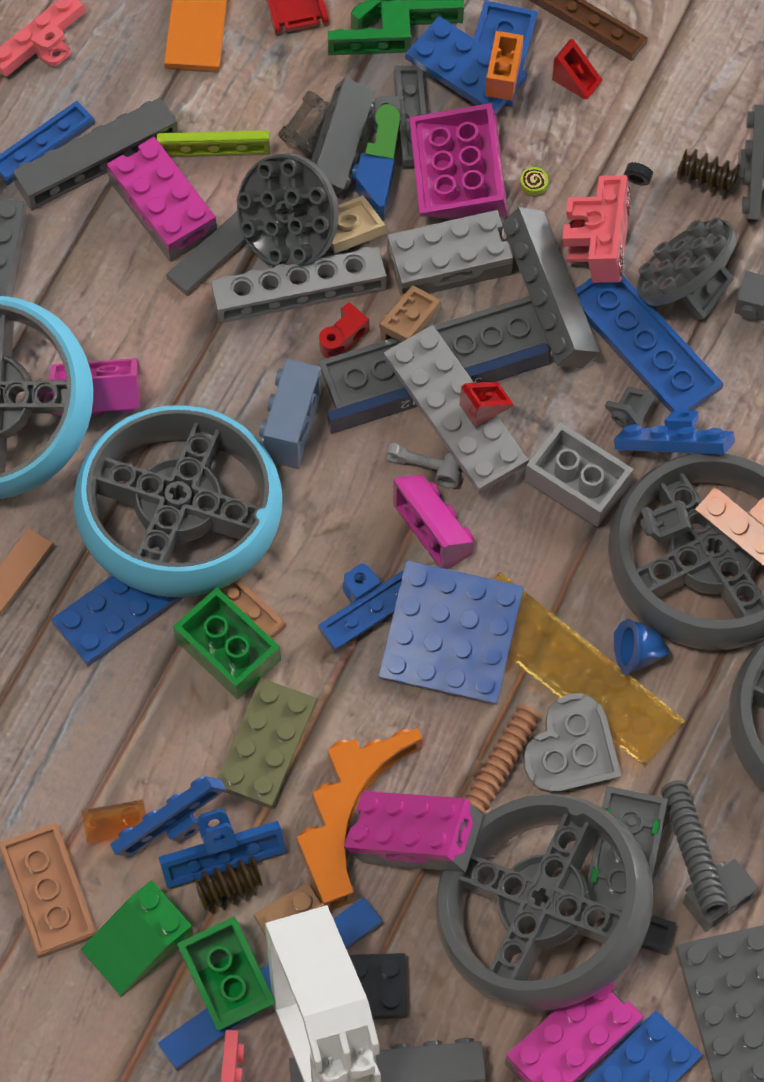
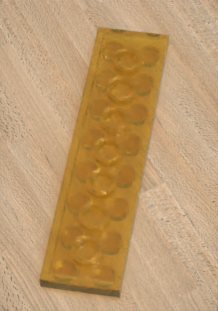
[493,572,685,767]

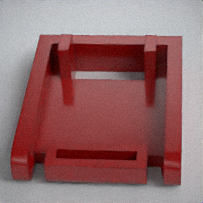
[266,0,329,35]

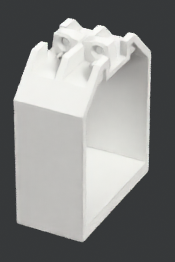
[265,905,381,1082]

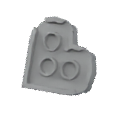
[523,693,622,792]

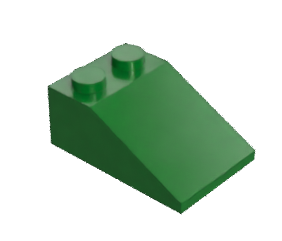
[81,880,194,997]
[177,916,276,1031]

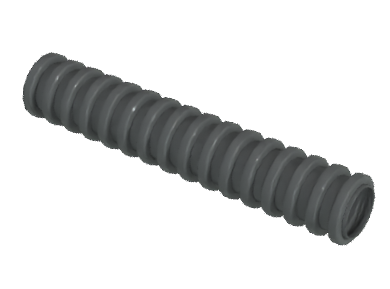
[661,780,729,917]

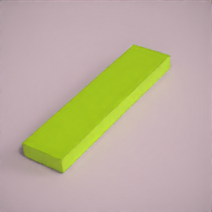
[157,130,270,157]

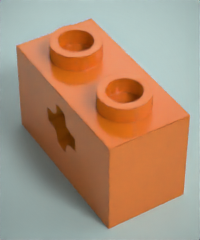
[485,31,524,101]

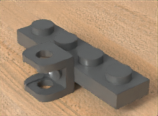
[371,66,426,166]
[738,105,764,220]

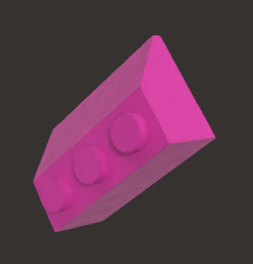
[48,358,140,417]
[393,475,474,569]

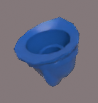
[614,619,670,676]

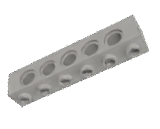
[211,247,386,324]

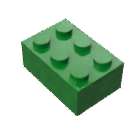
[173,587,281,700]

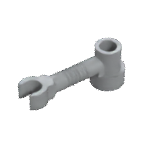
[386,443,461,489]

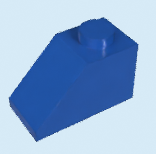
[351,153,394,221]

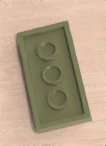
[217,678,317,809]

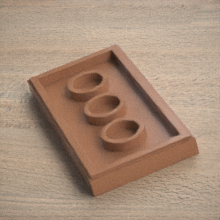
[0,822,96,959]

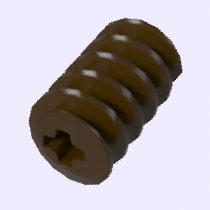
[677,148,740,196]
[193,856,263,911]

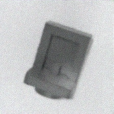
[605,387,655,425]
[641,500,692,543]

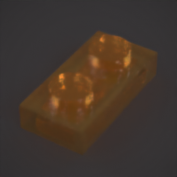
[82,799,146,843]

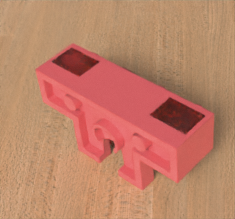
[562,175,632,283]

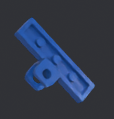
[614,410,735,455]
[318,562,418,652]
[110,776,226,857]
[158,809,287,888]

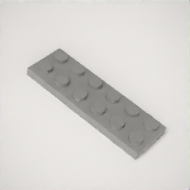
[384,325,529,493]

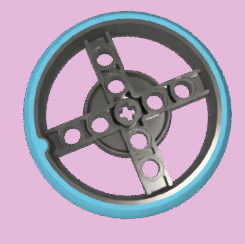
[0,296,93,499]
[74,405,282,597]

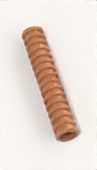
[465,705,541,815]

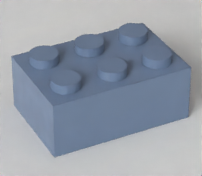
[259,359,321,469]

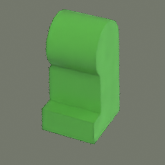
[366,104,400,158]

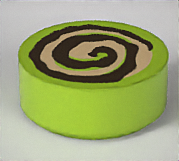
[520,167,548,196]

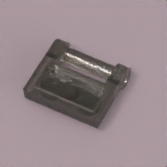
[278,91,329,159]

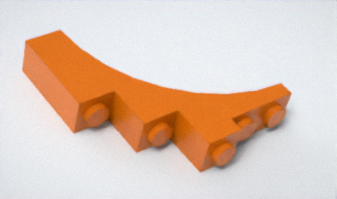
[297,728,422,911]

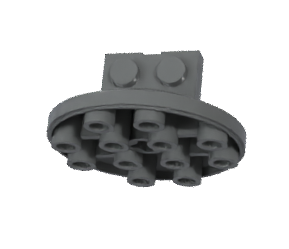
[237,153,339,267]
[637,217,737,320]

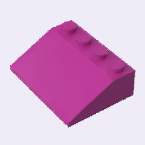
[409,103,508,219]

